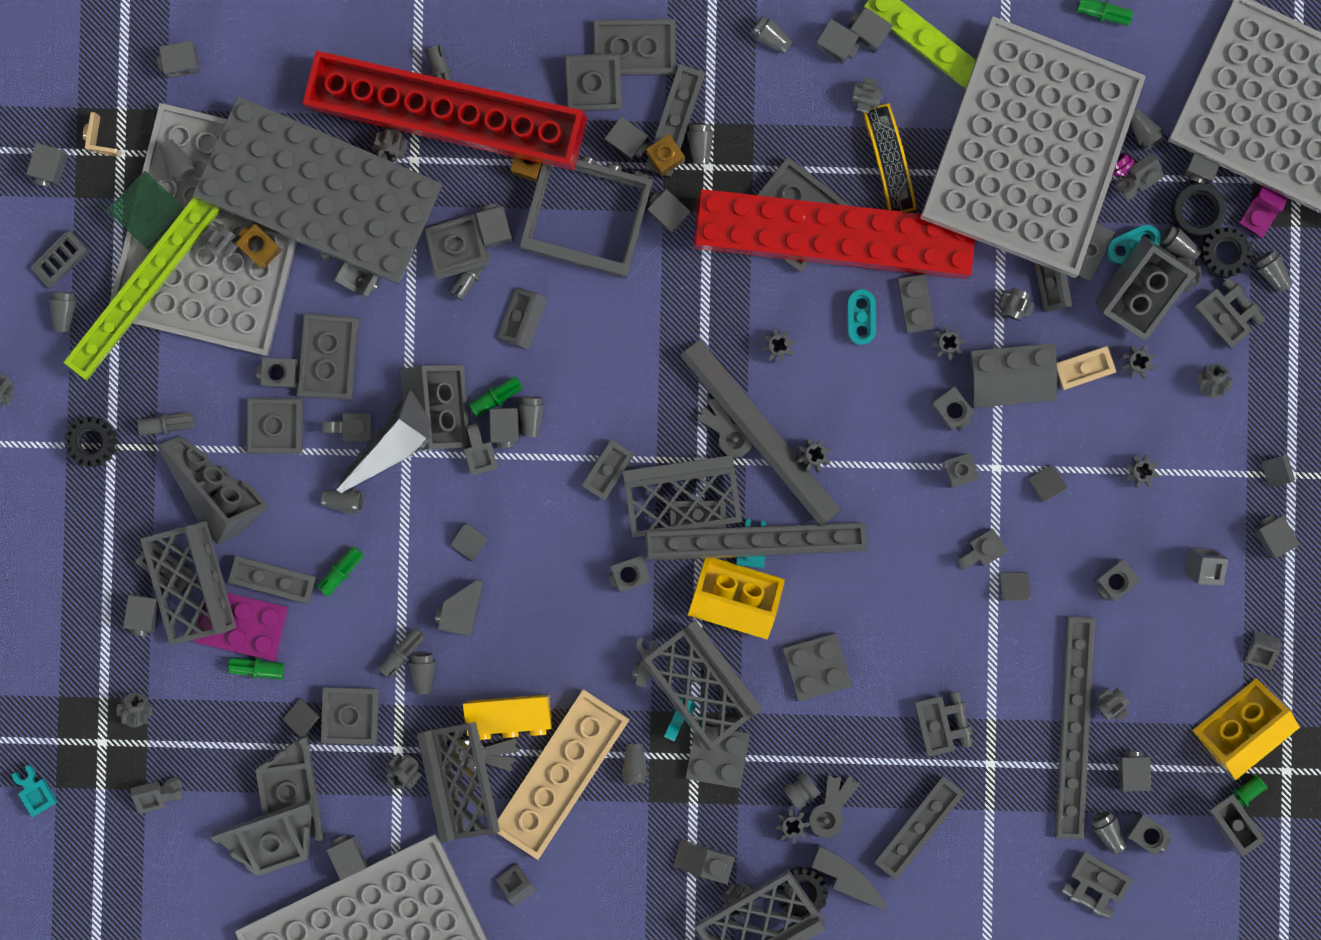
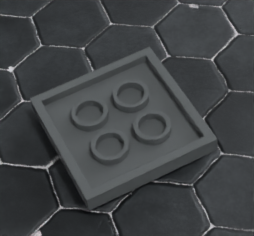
[758,157,850,273]

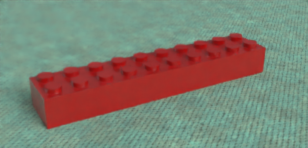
[302,50,588,171]
[693,189,975,279]

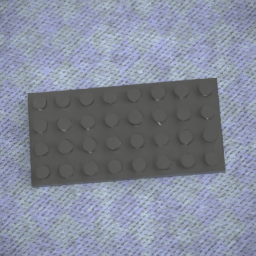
[193,96,443,285]

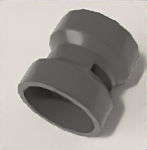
[783,772,821,810]

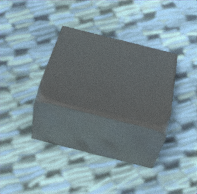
[1262,455,1295,487]
[1028,465,1068,502]
[450,522,488,561]
[1000,572,1031,601]
[1244,631,1281,671]
[282,698,321,738]
[495,863,536,906]

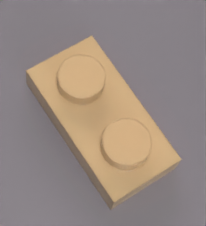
[1057,346,1116,391]

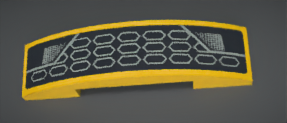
[863,103,917,212]

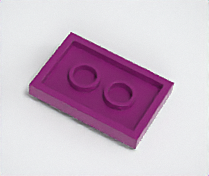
[194,592,289,661]

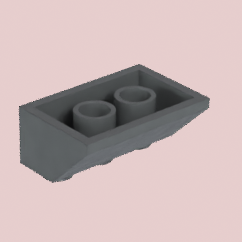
[1094,235,1196,341]
[968,343,1057,408]
[400,365,471,452]

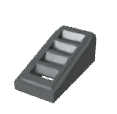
[31,230,91,288]

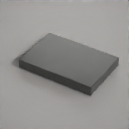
[593,19,676,76]
[297,313,359,401]

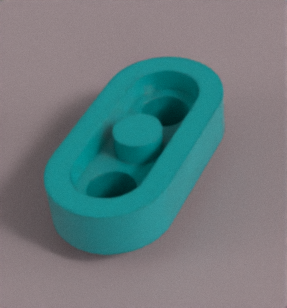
[1106,225,1161,265]
[847,289,876,345]

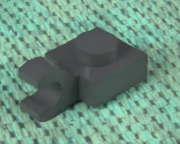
[1115,153,1164,200]
[323,413,371,442]
[464,423,498,476]
[956,528,1008,570]
[631,637,658,687]
[131,777,183,814]

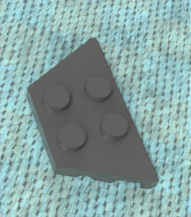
[255,735,324,841]
[211,799,312,876]

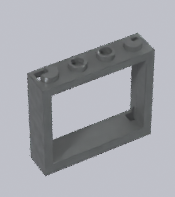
[520,156,653,279]

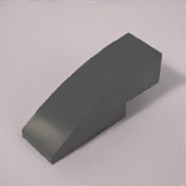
[810,844,887,910]

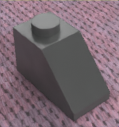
[435,580,484,636]
[1209,794,1266,857]
[673,839,735,884]

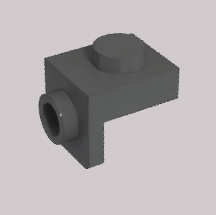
[332,261,379,298]

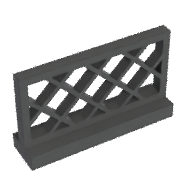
[623,455,742,538]
[140,521,236,646]
[641,620,762,751]
[417,722,500,843]
[694,870,825,940]

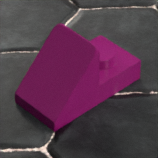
[1237,185,1288,239]

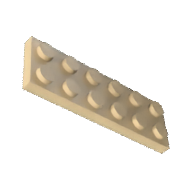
[498,689,630,860]

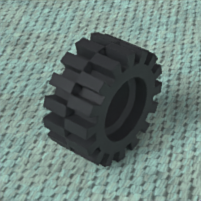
[1199,226,1253,278]
[64,417,118,467]
[777,866,828,917]

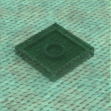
[107,171,184,249]

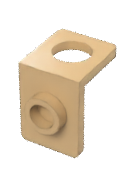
[83,112,122,157]

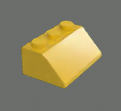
[688,558,785,640]
[1192,678,1300,780]
[463,694,552,740]

